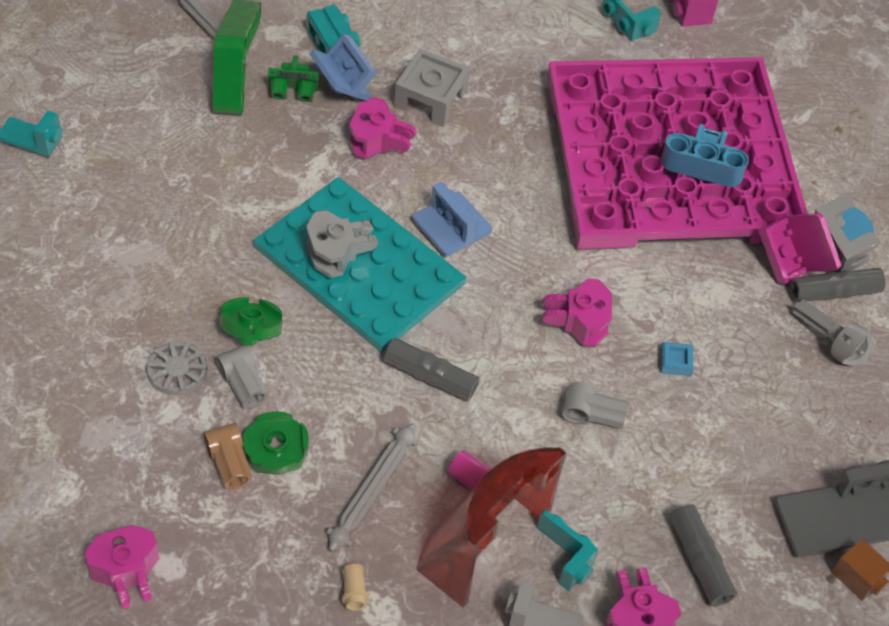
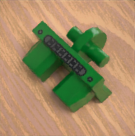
[268,55,320,102]

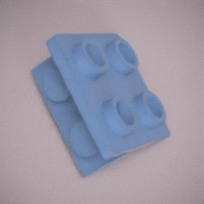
[310,33,377,100]
[412,182,492,257]

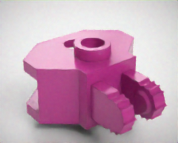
[349,97,417,159]
[542,279,612,347]
[84,525,160,609]
[605,567,681,626]

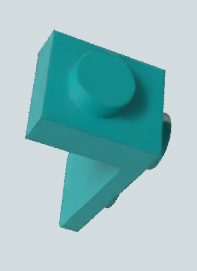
[602,0,662,42]
[0,110,63,157]
[537,509,598,592]

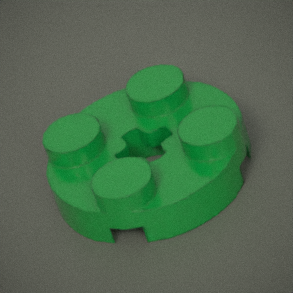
[219,297,282,346]
[243,411,309,474]

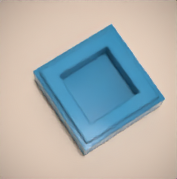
[661,342,694,376]

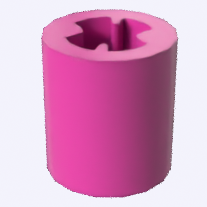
[447,450,491,492]

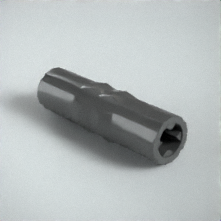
[791,267,886,302]
[384,337,480,401]
[670,504,738,607]

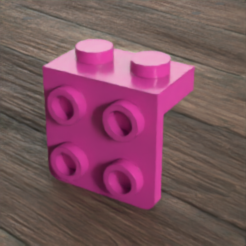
[758,213,841,284]

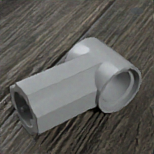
[216,345,268,409]
[562,382,629,429]

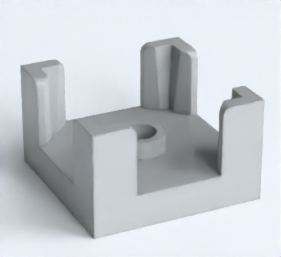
[394,49,470,127]
[814,193,879,272]

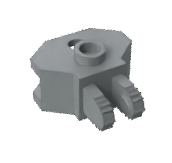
[306,210,379,278]

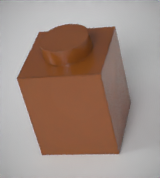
[832,539,889,601]

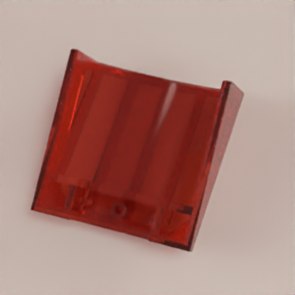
[416,447,566,607]

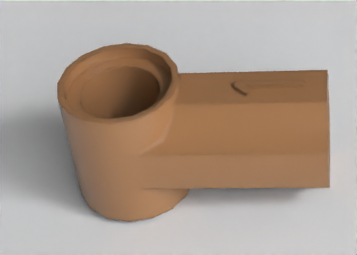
[203,423,252,491]

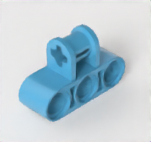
[661,124,749,187]

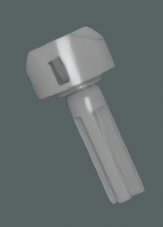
[792,299,874,366]

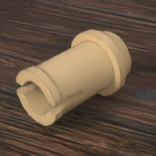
[342,563,370,611]

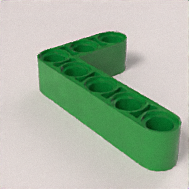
[213,0,261,115]

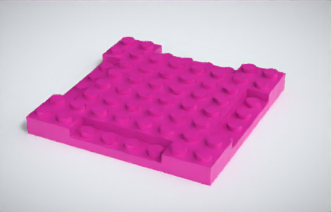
[547,57,808,249]

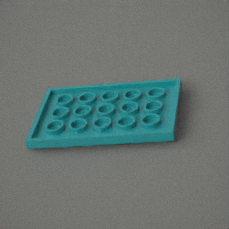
[253,176,466,353]

